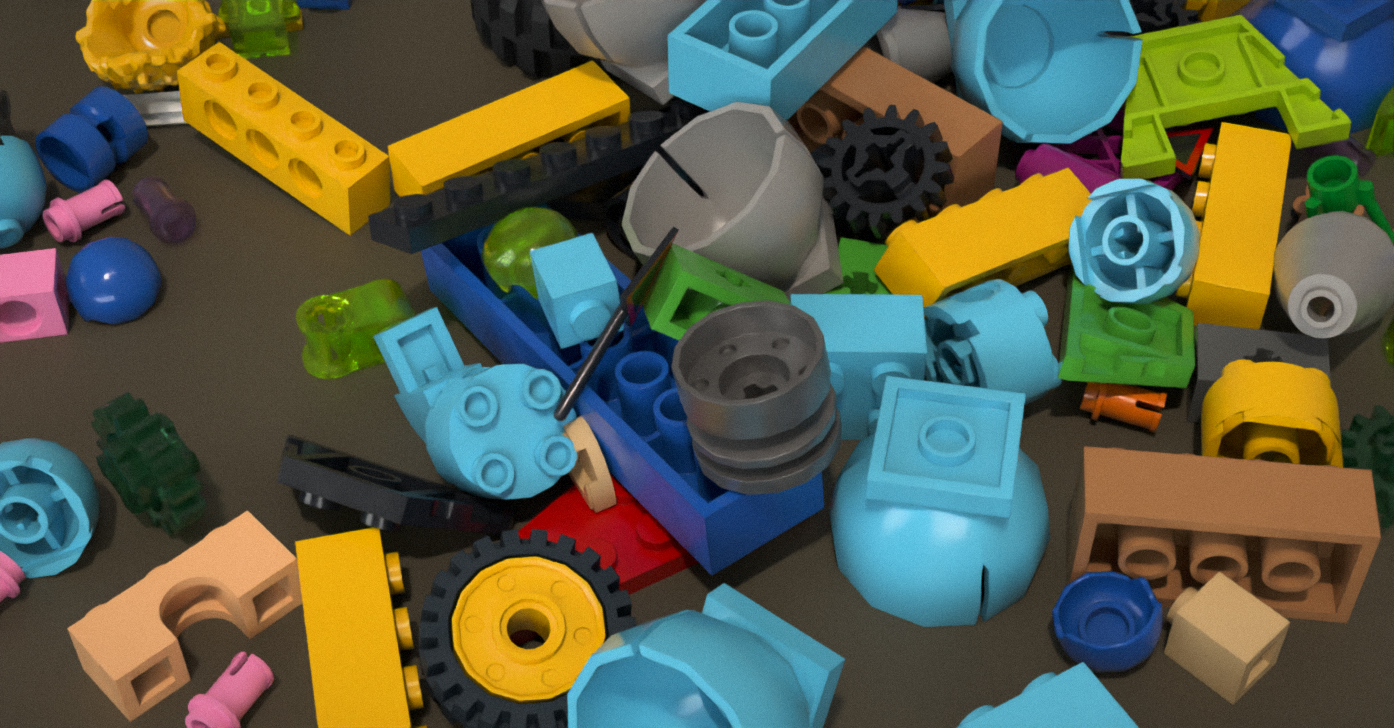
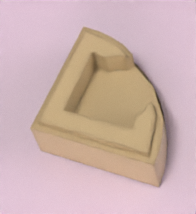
[563,416,617,513]

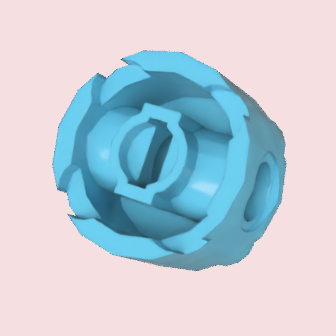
[924,279,1062,405]
[425,364,577,499]

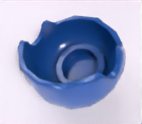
[65,237,162,325]
[1052,571,1163,673]

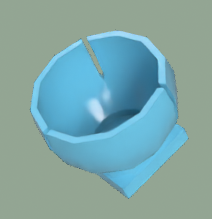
[944,0,1143,144]
[829,376,1051,627]
[567,583,845,728]

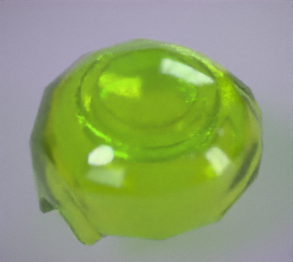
[481,207,579,299]

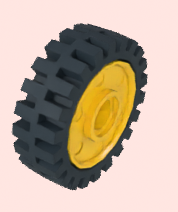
[419,529,636,728]

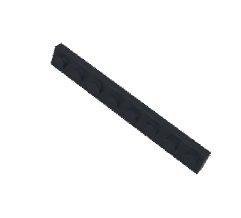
[368,97,710,254]

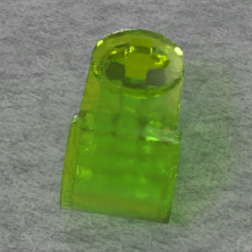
[296,278,417,379]

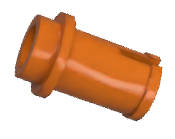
[1080,382,1167,433]

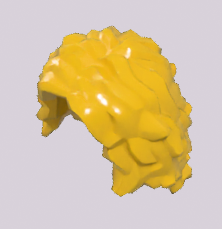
[75,0,227,94]

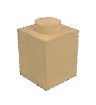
[1164,571,1290,705]

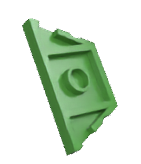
[1058,264,1195,388]

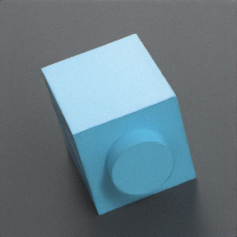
[530,233,624,349]

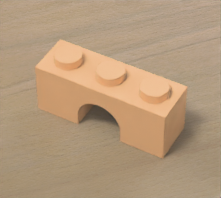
[67,510,303,722]

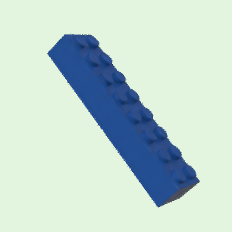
[421,203,824,575]

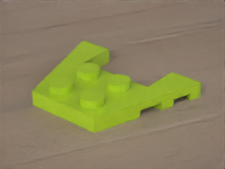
[1120,15,1351,179]

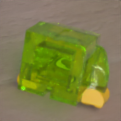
[218,0,304,59]

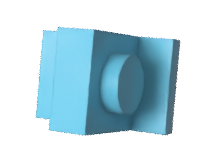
[373,307,482,443]

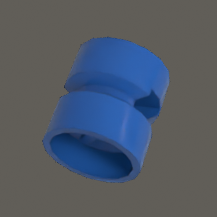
[35,86,149,193]

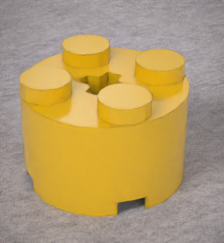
[1201,359,1343,468]

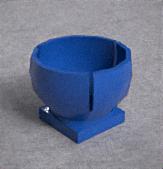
[1239,0,1394,134]

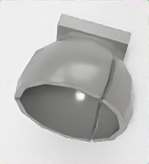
[541,0,707,105]
[621,102,844,302]

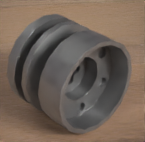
[671,300,842,495]

